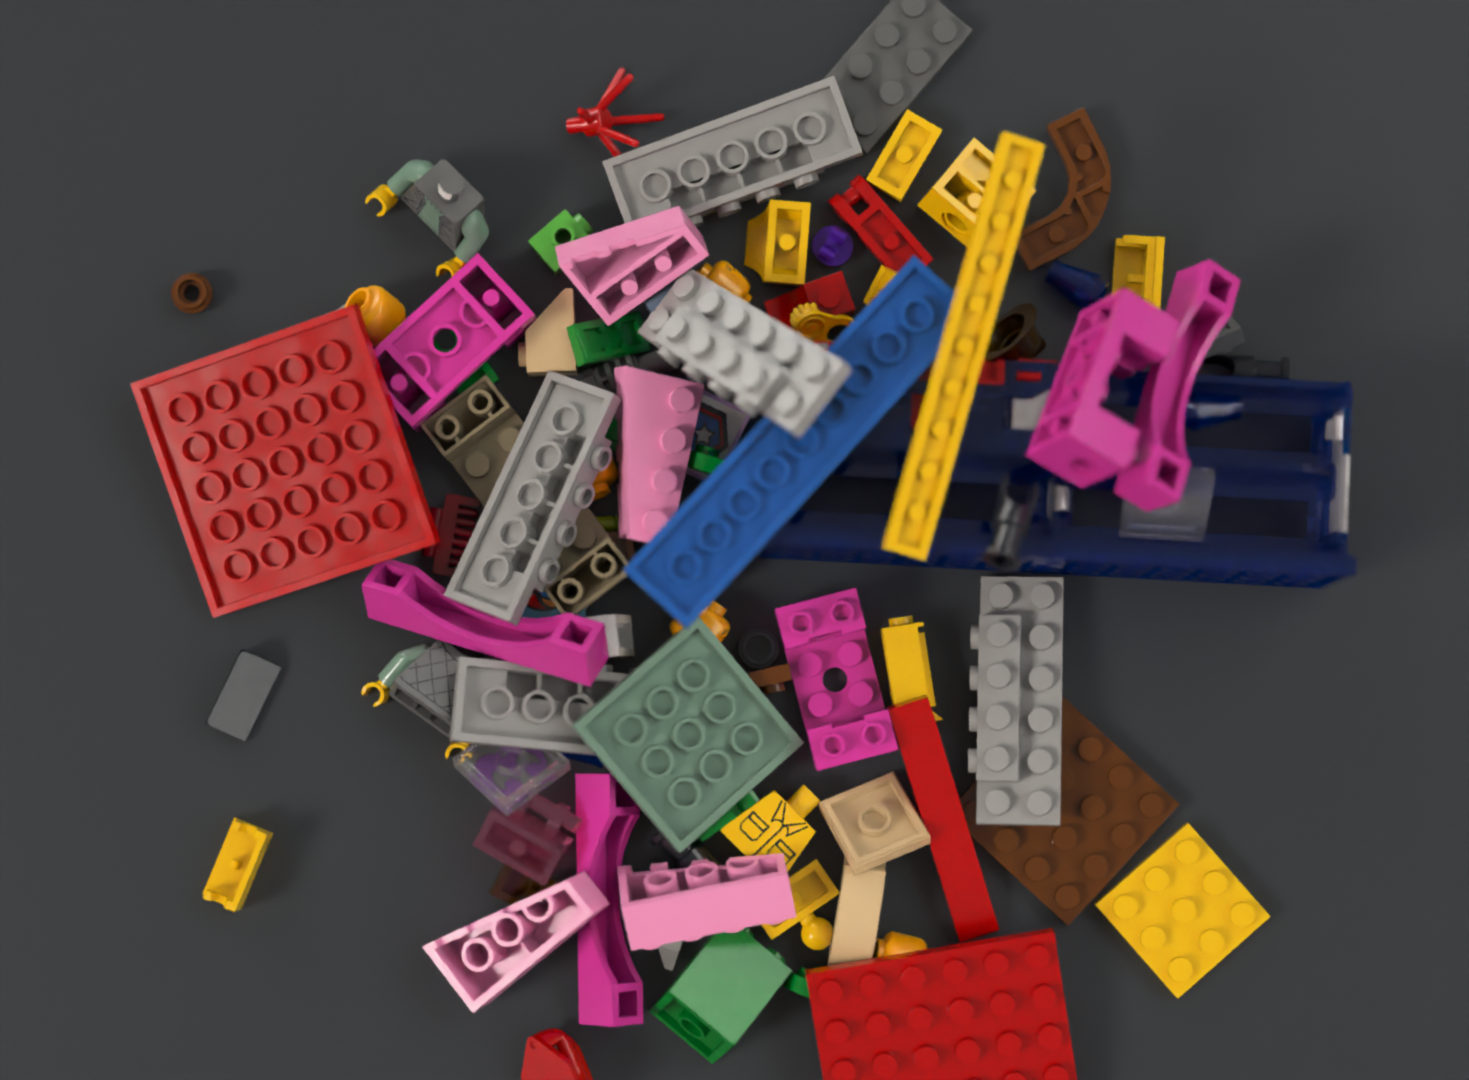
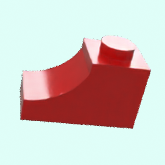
[763,271,856,331]

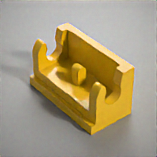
[1111,235,1165,309]
[202,817,273,912]

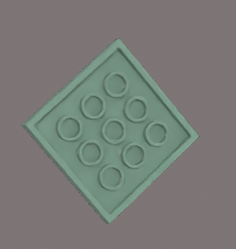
[570,617,804,853]

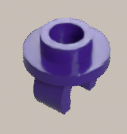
[812,226,853,267]

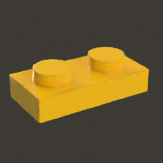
[866,109,942,203]

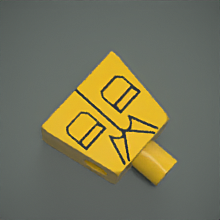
[720,784,821,872]

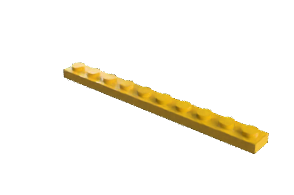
[881,132,1045,560]

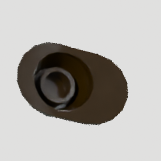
[984,304,1046,362]

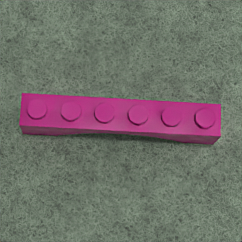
[1114,259,1241,512]
[362,559,609,687]
[575,773,643,1027]

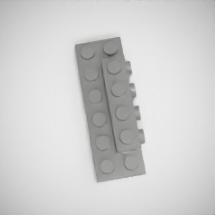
[602,76,863,228]
[638,268,852,439]
[444,370,622,626]
[968,576,1064,826]
[450,656,635,756]

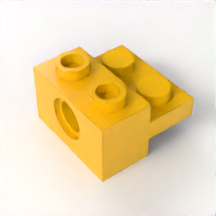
[917,138,1036,248]

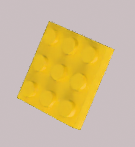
[1094,822,1271,999]

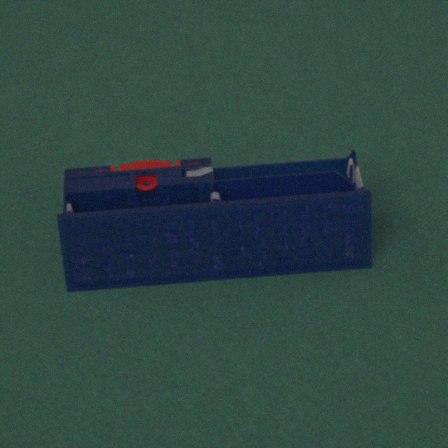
[754,341,1357,589]

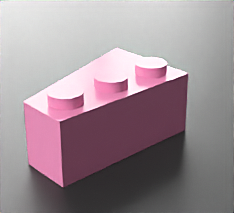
[555,206,709,326]

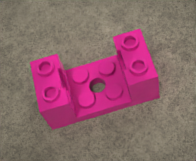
[374,253,537,433]
[1026,288,1180,488]
[774,588,898,771]

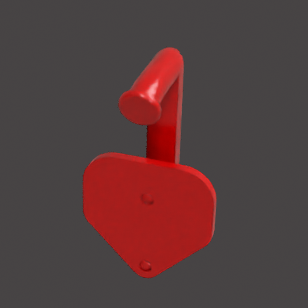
[521,1028,593,1080]

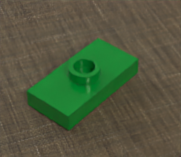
[566,311,651,367]

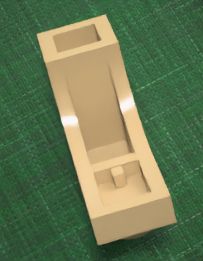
[827,855,886,966]

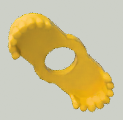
[790,302,854,343]

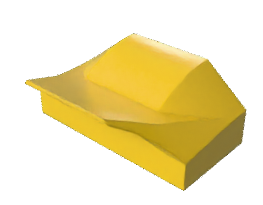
[744,200,811,286]

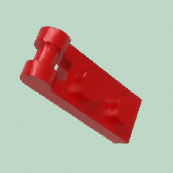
[827,175,934,272]

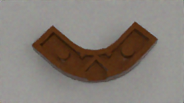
[1016,107,1111,273]

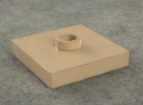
[819,771,931,875]

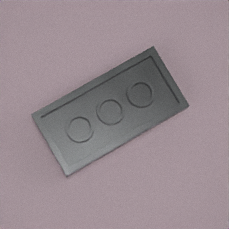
[824,0,973,156]

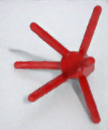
[566,67,665,157]

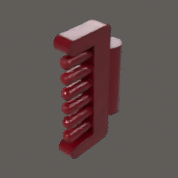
[421,493,481,578]

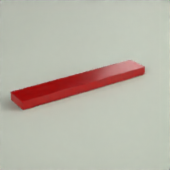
[887,695,999,943]

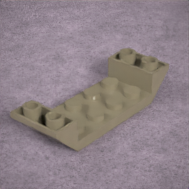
[421,375,629,615]

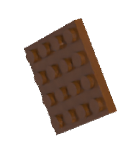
[959,696,1180,926]

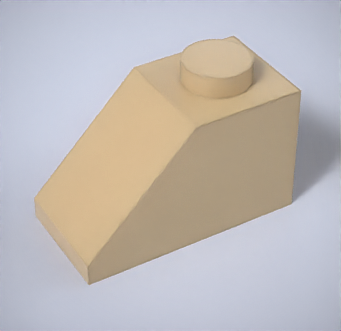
[518,288,578,377]

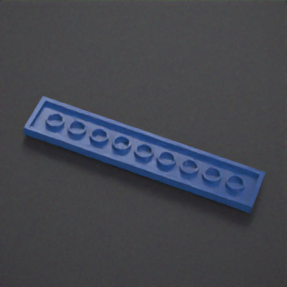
[623,256,955,630]

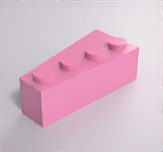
[614,366,704,544]
[617,853,796,951]
[422,871,610,1013]

